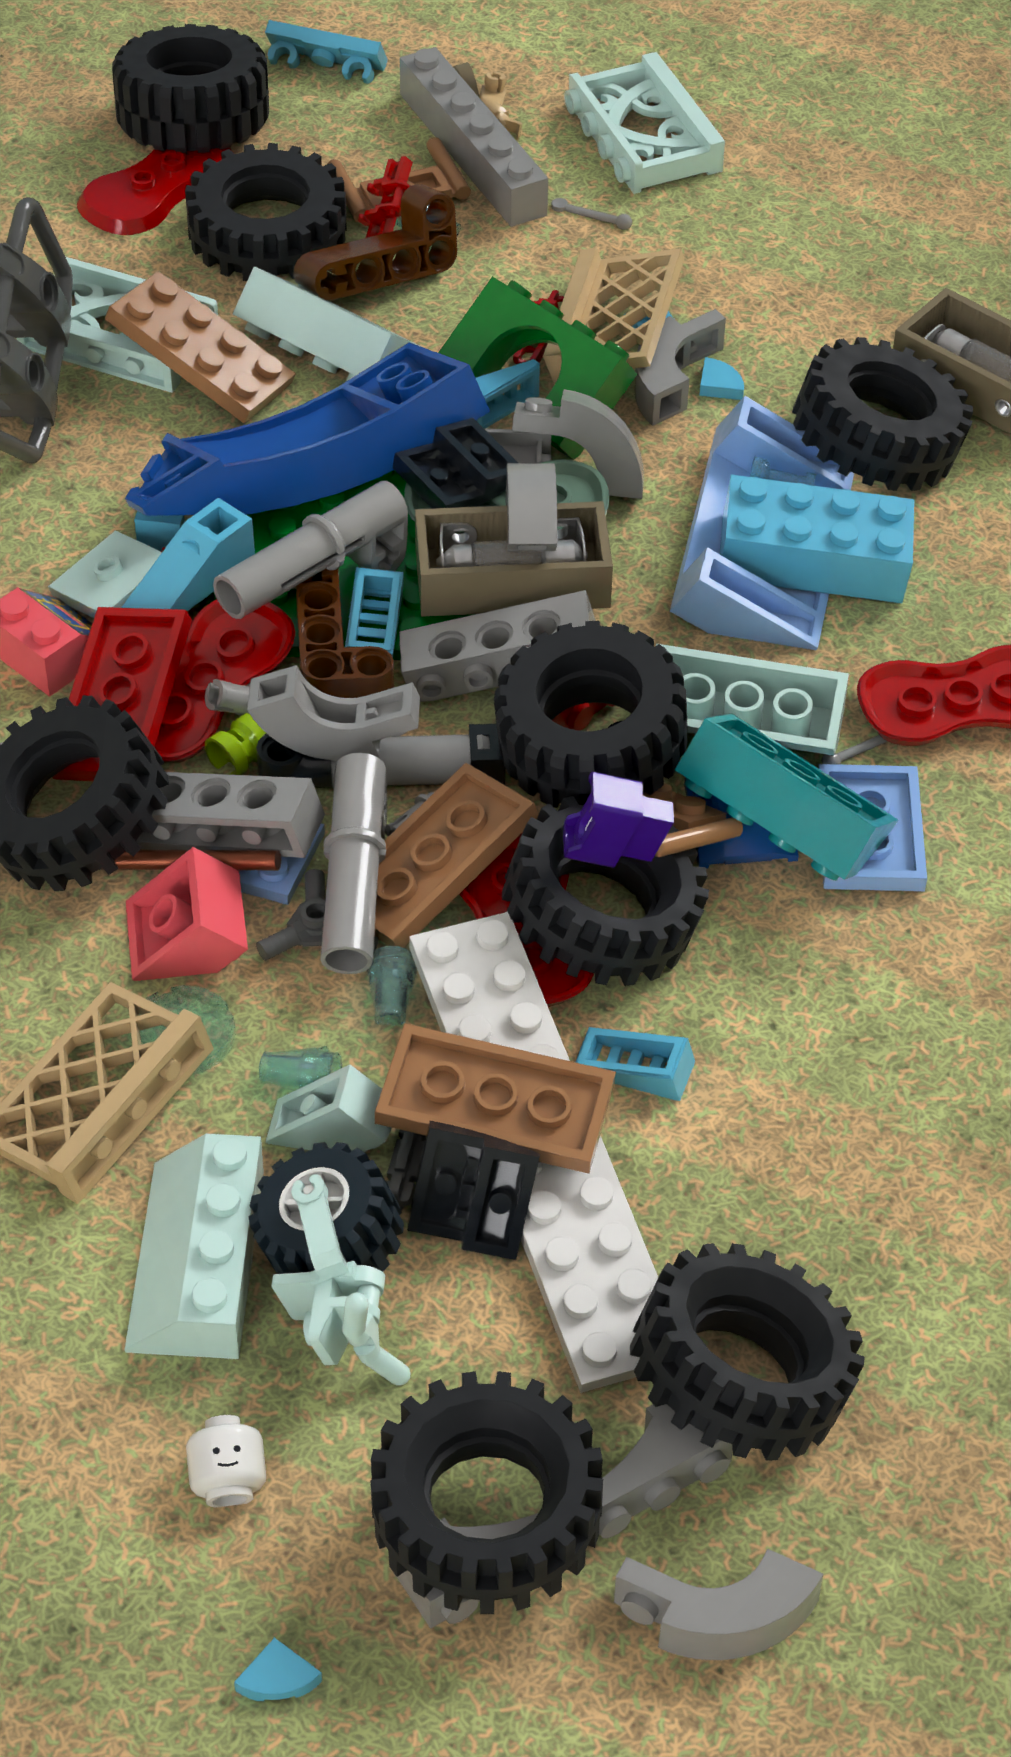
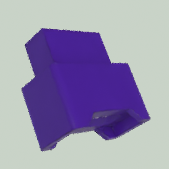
[563,771,674,868]

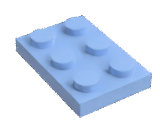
[818,764,927,892]

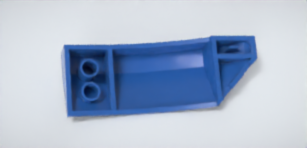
[125,342,490,516]

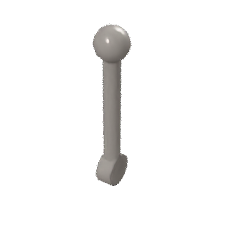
[551,198,632,230]
[821,735,887,764]

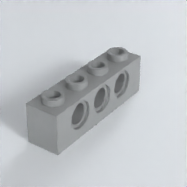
[399,590,596,702]
[136,772,325,858]

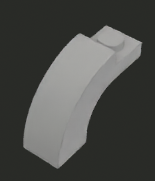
[634,309,726,426]
[512,389,644,499]
[506,463,557,551]
[247,665,420,761]
[614,1549,823,1660]

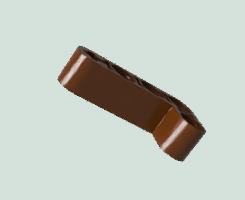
[293,184,458,300]
[296,568,394,698]

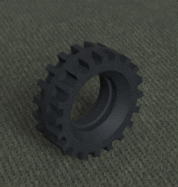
[185,143,347,281]
[792,337,973,491]
[0,695,169,892]
[502,796,709,986]
[630,1243,865,1461]
[370,1371,603,1614]

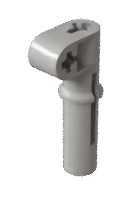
[213,481,408,619]
[320,753,387,974]

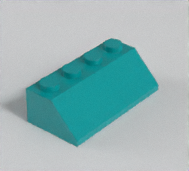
[675,714,898,881]

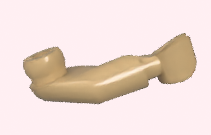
[479,71,522,138]

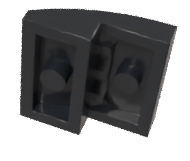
[392,418,518,509]
[407,1120,540,1260]

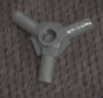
[256,869,379,961]

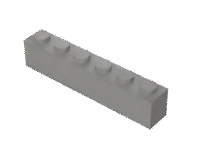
[400,47,548,227]

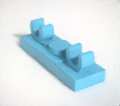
[265,20,388,84]

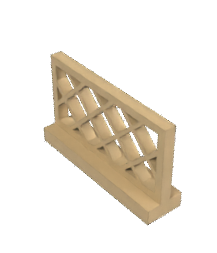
[543,247,685,385]
[0,982,214,1204]

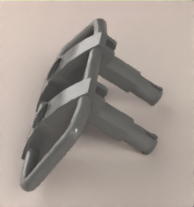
[0,197,73,463]

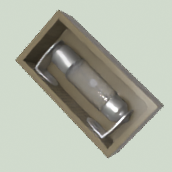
[893,288,1011,434]
[415,501,613,617]

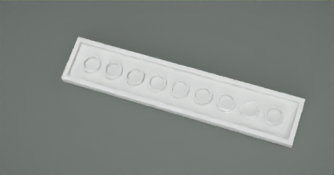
[409,912,658,1393]

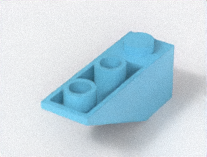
[121,498,255,611]

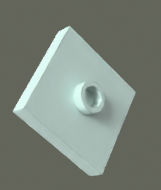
[48,530,162,618]

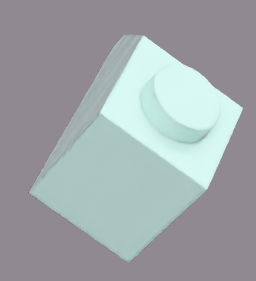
[266,1065,391,1152]

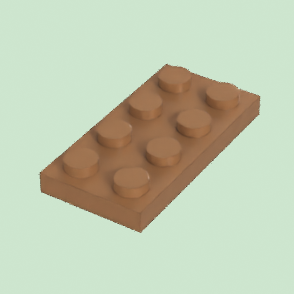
[105,271,296,423]
[375,763,539,952]
[375,1023,616,1174]

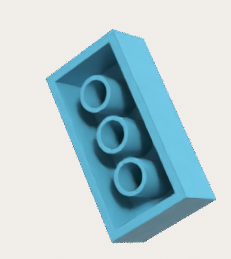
[720,474,914,604]

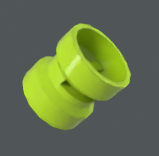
[205,713,266,775]

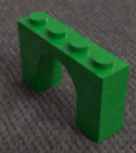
[438,276,638,460]

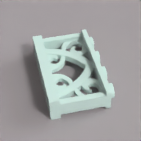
[564,52,725,194]
[16,257,218,393]

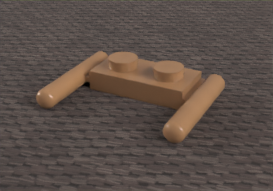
[327,137,471,223]
[643,783,743,857]

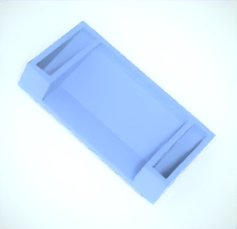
[670,396,854,650]

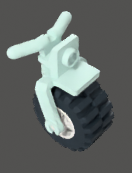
[248,1142,411,1385]

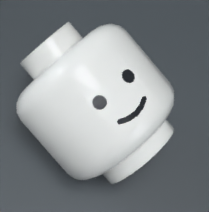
[186,1415,266,1507]

